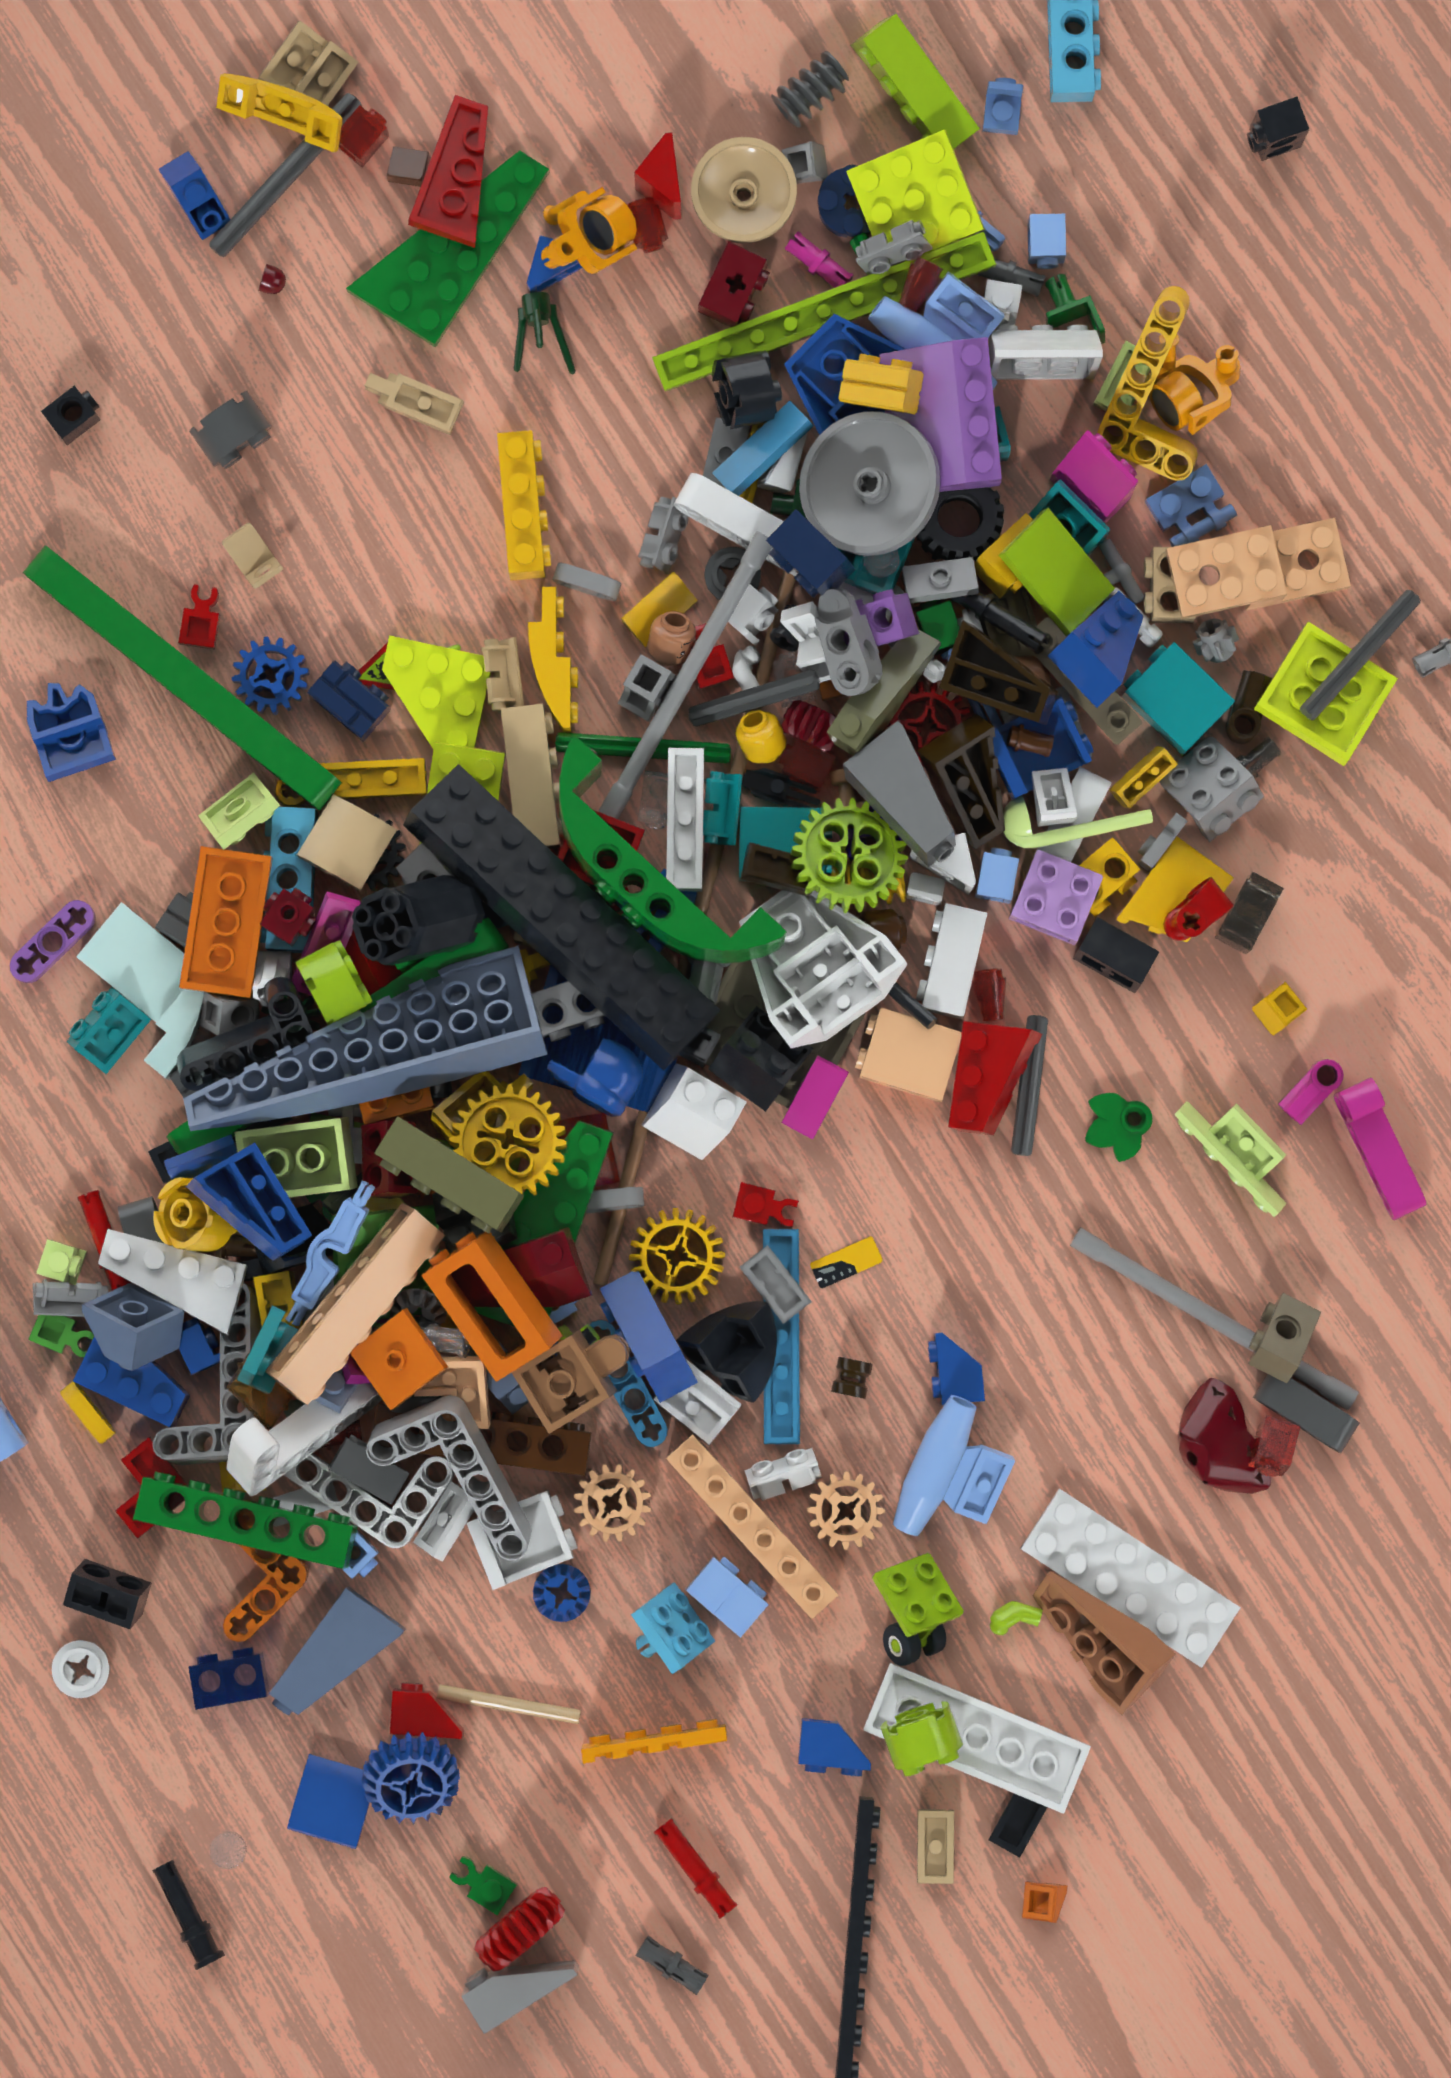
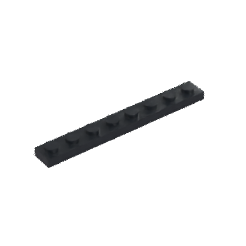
[835,1796,880,2078]

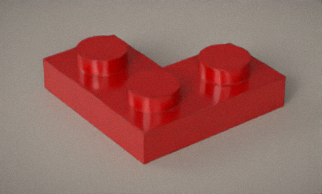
[115,1437,188,1539]

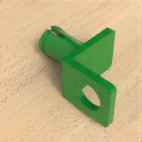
[1045,274,1105,344]

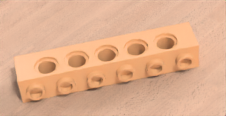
[666,1434,838,1619]

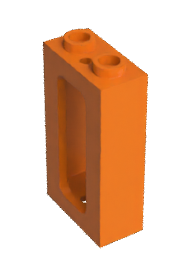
[421,1231,563,1382]

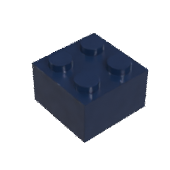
[766,509,856,598]

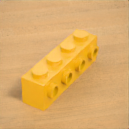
[497,430,551,581]

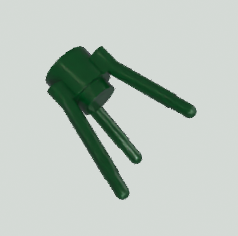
[514,292,576,374]

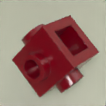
[260,888,317,947]

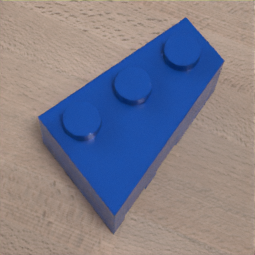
[1048,590,1144,708]

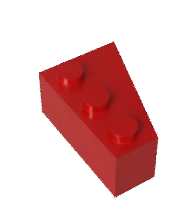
[948,1021,1043,1136]

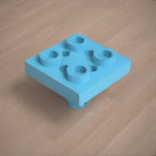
[631,1582,715,1674]

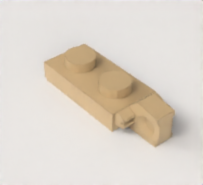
[364,373,464,435]

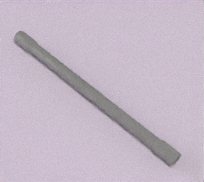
[599,531,772,819]
[1070,1227,1359,1410]

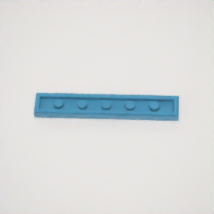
[763,1229,800,1444]

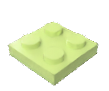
[198,772,280,850]

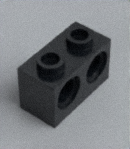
[1247,97,1309,161]
[63,1559,152,1629]

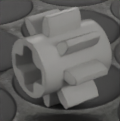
[1193,619,1239,663]

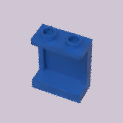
[993,697,1094,799]

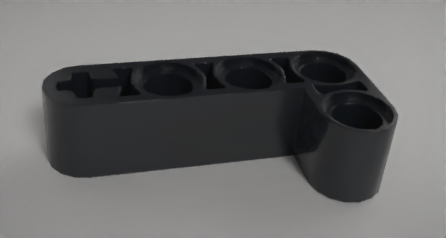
[176,977,313,1091]

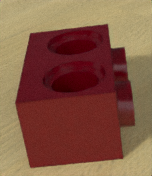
[361,1120,418,1199]

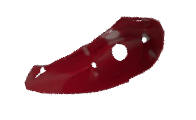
[1178,1378,1272,1494]

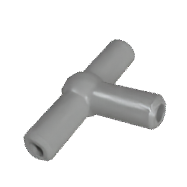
[1099,539,1144,605]

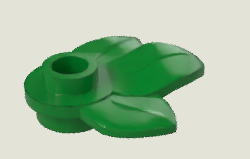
[1085,1093,1153,1162]

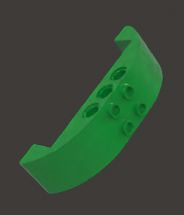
[559,736,787,963]

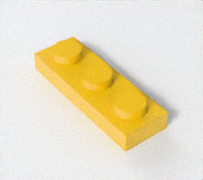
[319,758,427,800]

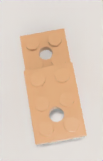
[1165,518,1351,619]

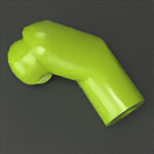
[990,1601,1043,1635]

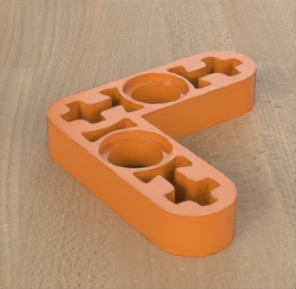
[223,1509,308,1642]

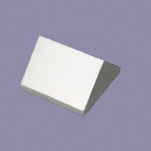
[909,833,976,895]

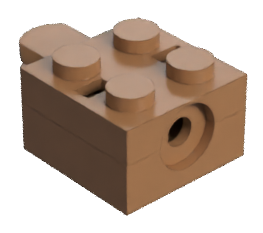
[512,1330,630,1434]

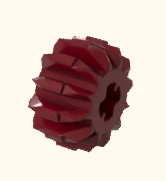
[781,700,836,752]

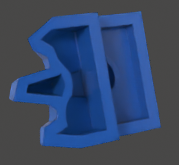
[27,683,116,782]

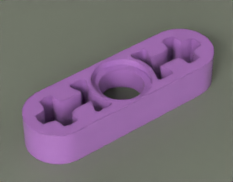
[10,900,96,983]

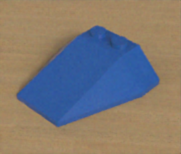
[784,314,905,435]

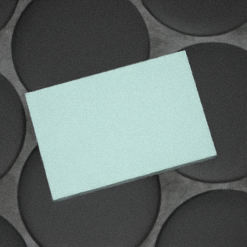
[76,902,184,1022]

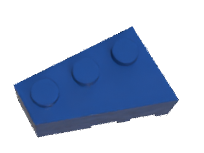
[186,1142,312,1261]
[600,1270,698,1403]
[73,1336,190,1427]

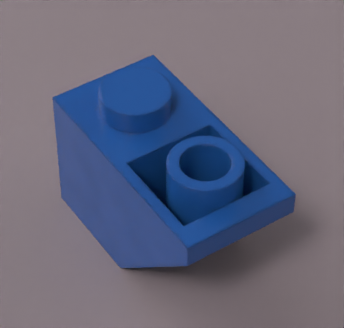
[158,151,231,240]
[928,1333,985,1405]
[798,1718,871,1776]

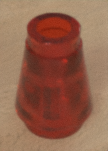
[898,256,943,312]
[972,968,1006,1021]

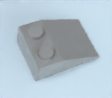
[461,1960,579,2034]

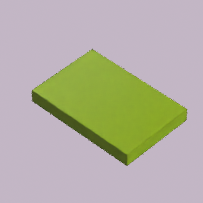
[999,508,1115,636]

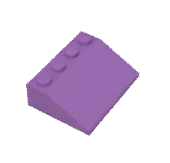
[879,337,1002,492]

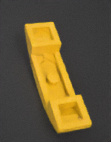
[216,73,343,153]

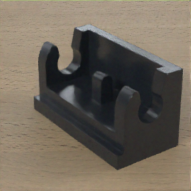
[1073,917,1159,993]

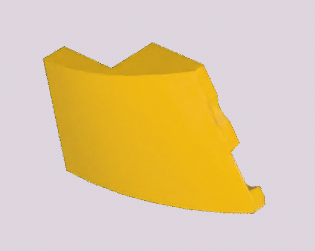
[1116,836,1234,942]

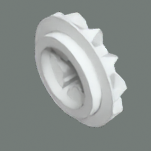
[52,1640,110,1698]

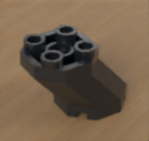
[352,875,485,965]

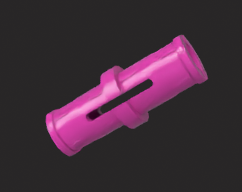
[785,231,854,288]

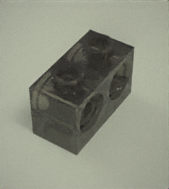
[1215,871,1284,955]

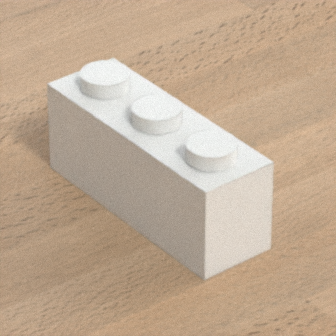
[916,903,987,1019]

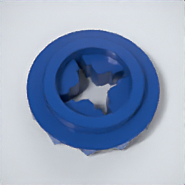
[533,1564,590,1622]

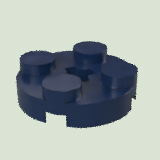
[817,164,871,238]

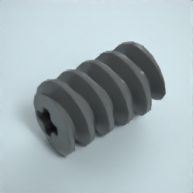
[771,51,849,128]

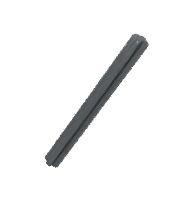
[209,93,362,257]

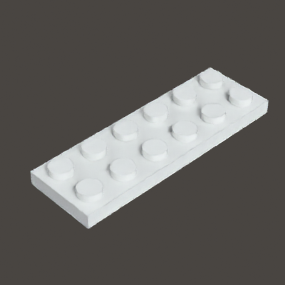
[1020,1489,1241,1668]
[863,1663,1091,1814]

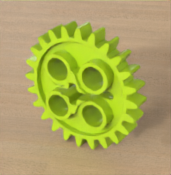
[790,797,908,913]

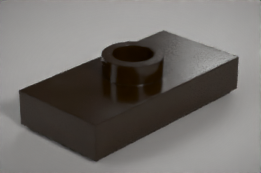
[740,842,812,897]

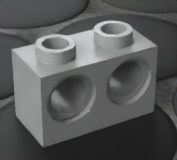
[532,981,606,1042]

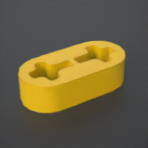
[60,1381,116,1444]

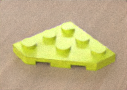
[382,635,491,749]

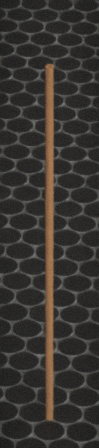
[593,571,796,1286]

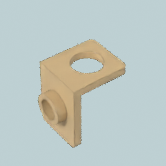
[222,523,283,589]

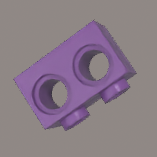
[844,589,919,647]

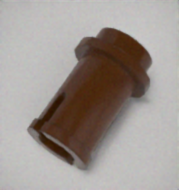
[1006,724,1054,757]

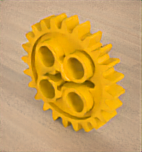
[449,1084,567,1200]

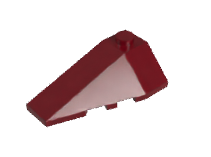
[451,1227,592,1307]

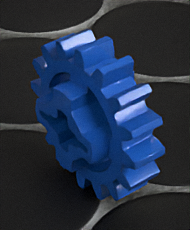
[232,636,310,715]

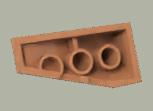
[1033,1571,1176,1715]

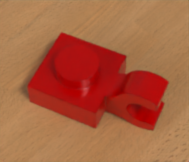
[695,623,734,689]

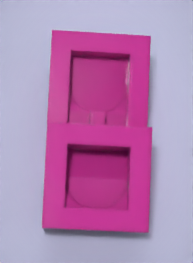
[781,1055,849,1140]

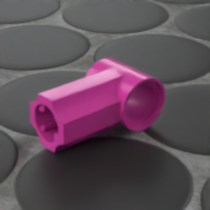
[1278,1059,1344,1125]

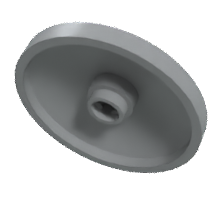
[799,411,940,556]

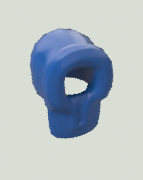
[546,1038,643,1117]

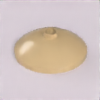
[691,137,797,243]

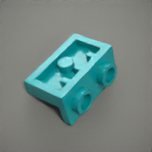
[67,987,151,1074]
[237,1305,298,1394]

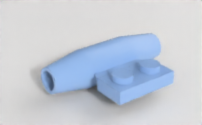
[868,271,1005,390]
[893,1395,1015,1536]

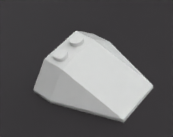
[739,890,908,1048]

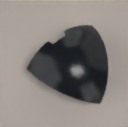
[676,1301,777,1403]

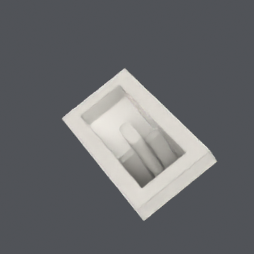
[1032,768,1077,827]

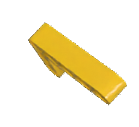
[1097,286,1198,481]

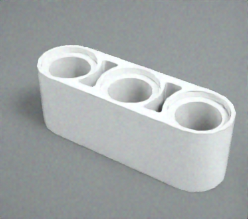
[1033,766,1112,862]

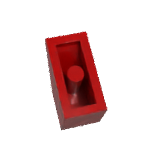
[390,1683,464,1739]

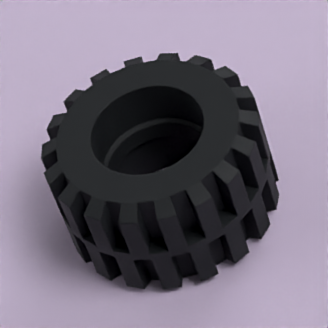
[916,487,1004,561]

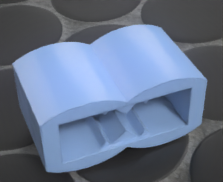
[686,1556,769,1638]

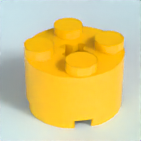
[153,1177,237,1253]

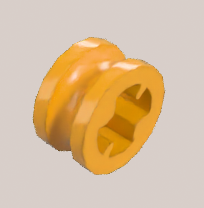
[276,780,306,807]

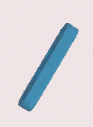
[590,1320,668,1447]

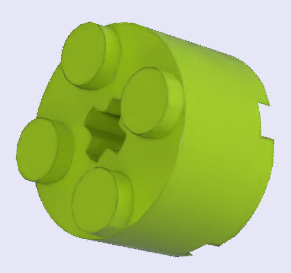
[295,940,373,1025]
[880,1701,963,1776]

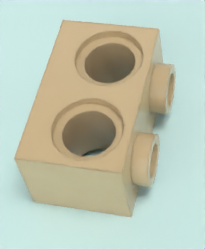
[1144,547,1196,623]

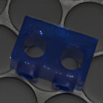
[188,1647,270,1710]

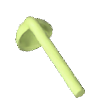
[1003,796,1153,849]

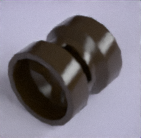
[831,1357,873,1399]

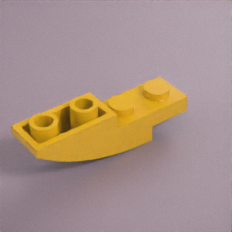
[528,587,578,733]

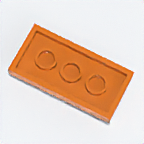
[179,846,273,999]

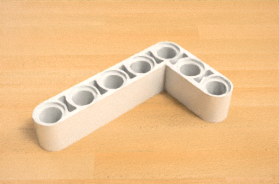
[226,1383,382,1496]
[284,1453,454,1548]

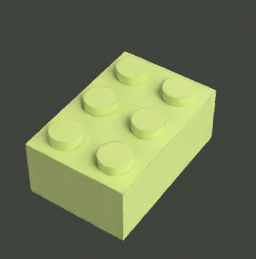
[235,1117,358,1198]

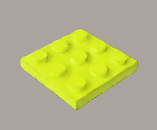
[846,130,985,265]
[1254,621,1398,766]

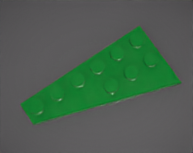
[346,150,550,348]
[474,1120,614,1327]

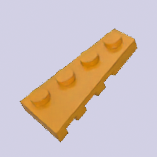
[581,1719,727,1764]

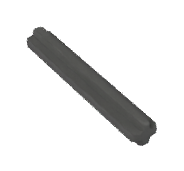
[688,669,820,727]
[1011,1015,1048,1156]

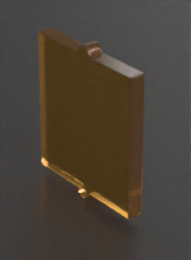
[226,1348,293,1430]

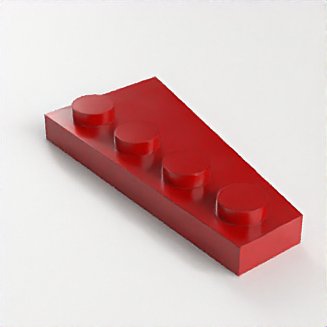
[408,95,488,248]

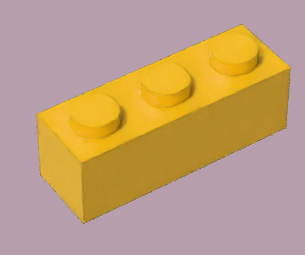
[1109,746,1178,809]

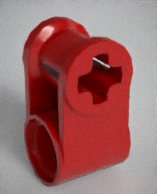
[1163,877,1234,941]

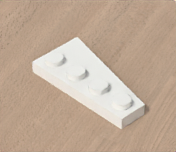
[98,1229,248,1336]

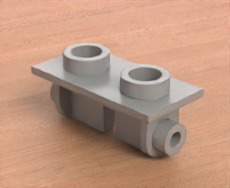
[855,220,933,275]
[638,497,688,574]
[33,1279,108,1317]

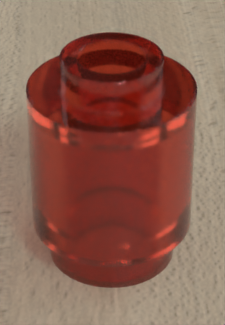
[627,197,668,253]

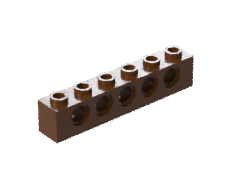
[373,1404,592,1476]

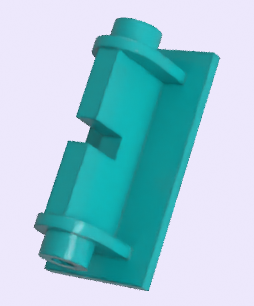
[703,771,742,846]

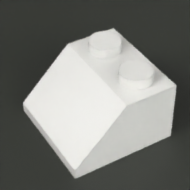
[641,1063,747,1160]

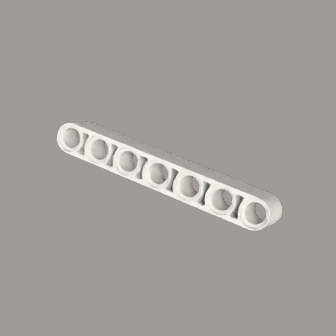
[674,473,904,622]

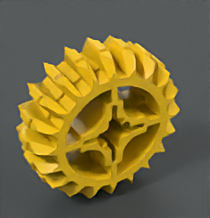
[629,1208,725,1305]

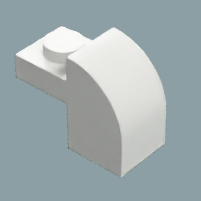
[780,602,831,683]

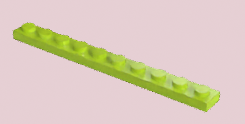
[652,232,996,392]

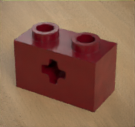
[698,241,770,327]

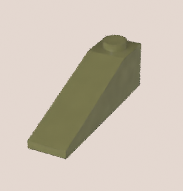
[827,629,941,756]

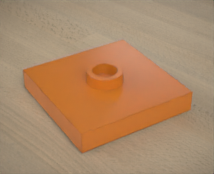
[350,1308,448,1410]

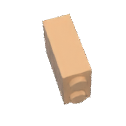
[855,1007,962,1103]

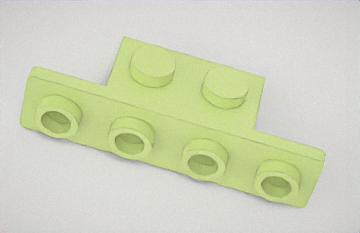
[1175,1102,1286,1217]

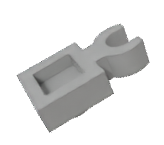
[1138,812,1188,872]

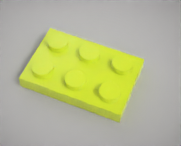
[419,742,506,845]

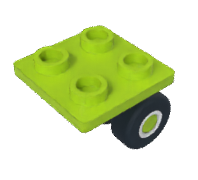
[872,1553,964,1666]

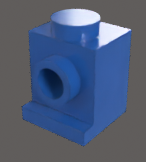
[179,1318,220,1375]

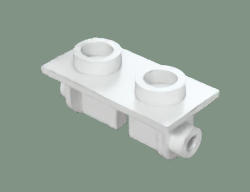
[744,1448,822,1501]

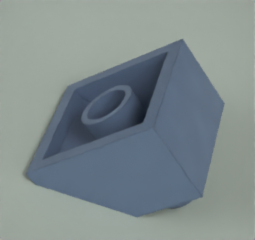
[82,1283,185,1371]

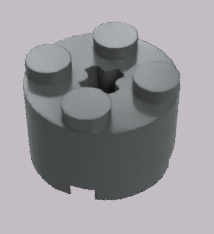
[189,391,272,469]

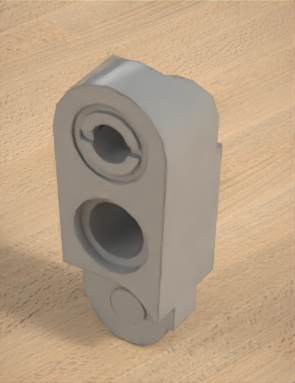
[814,588,883,696]

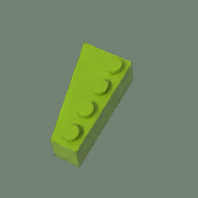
[850,14,980,149]

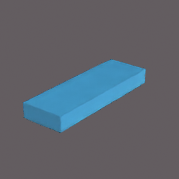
[712,401,814,496]

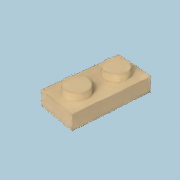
[917,1809,954,1884]

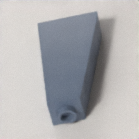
[269,1586,406,1715]

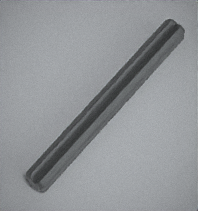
[1300,590,1421,720]

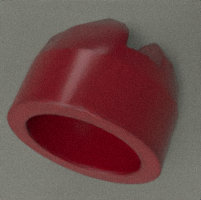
[258,264,286,294]

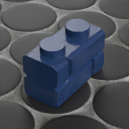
[307,661,391,742]

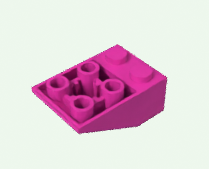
[1050,430,1138,523]

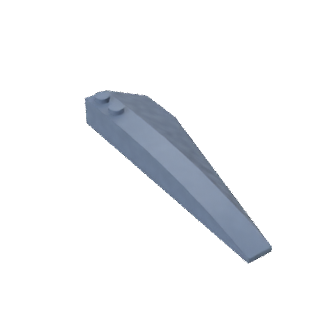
[183,946,548,1131]

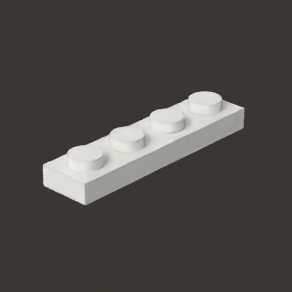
[666,748,704,892]

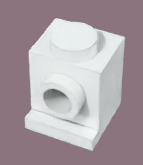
[984,279,1022,326]
[728,584,779,646]

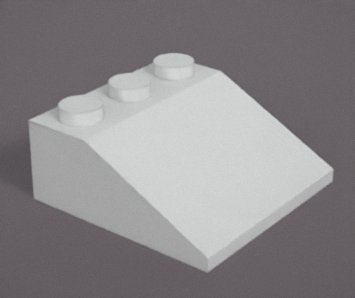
[988,325,1103,380]

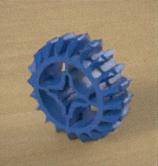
[362,1732,460,1825]

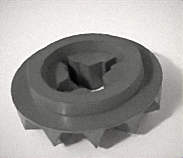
[705,547,761,600]
[390,1289,447,1334]

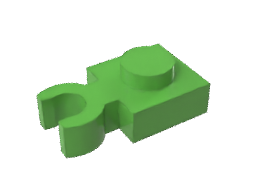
[28,1315,94,1357]

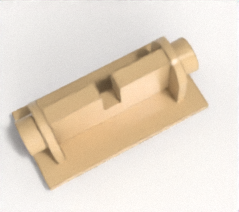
[481,637,524,713]

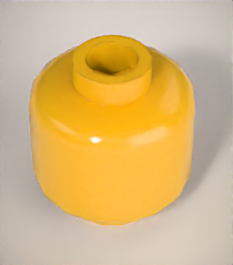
[735,710,787,763]

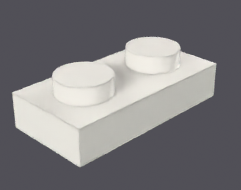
[413,1481,474,1562]

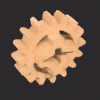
[574,1464,651,1542]
[807,1471,885,1550]

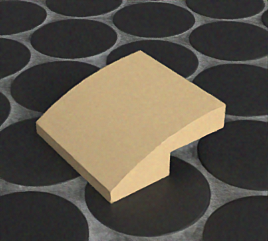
[258,21,359,106]
[296,794,397,891]

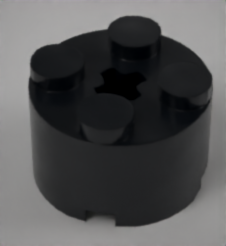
[712,350,782,429]

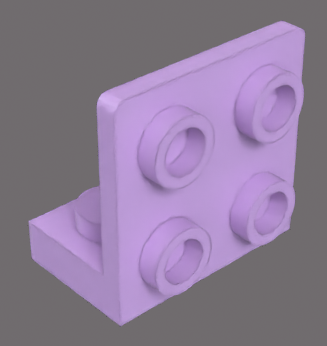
[1009,850,1103,945]

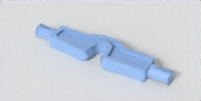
[286,1181,375,1326]

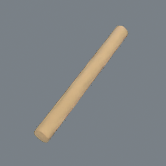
[437,1684,581,1724]

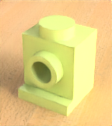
[36,1239,87,1285]

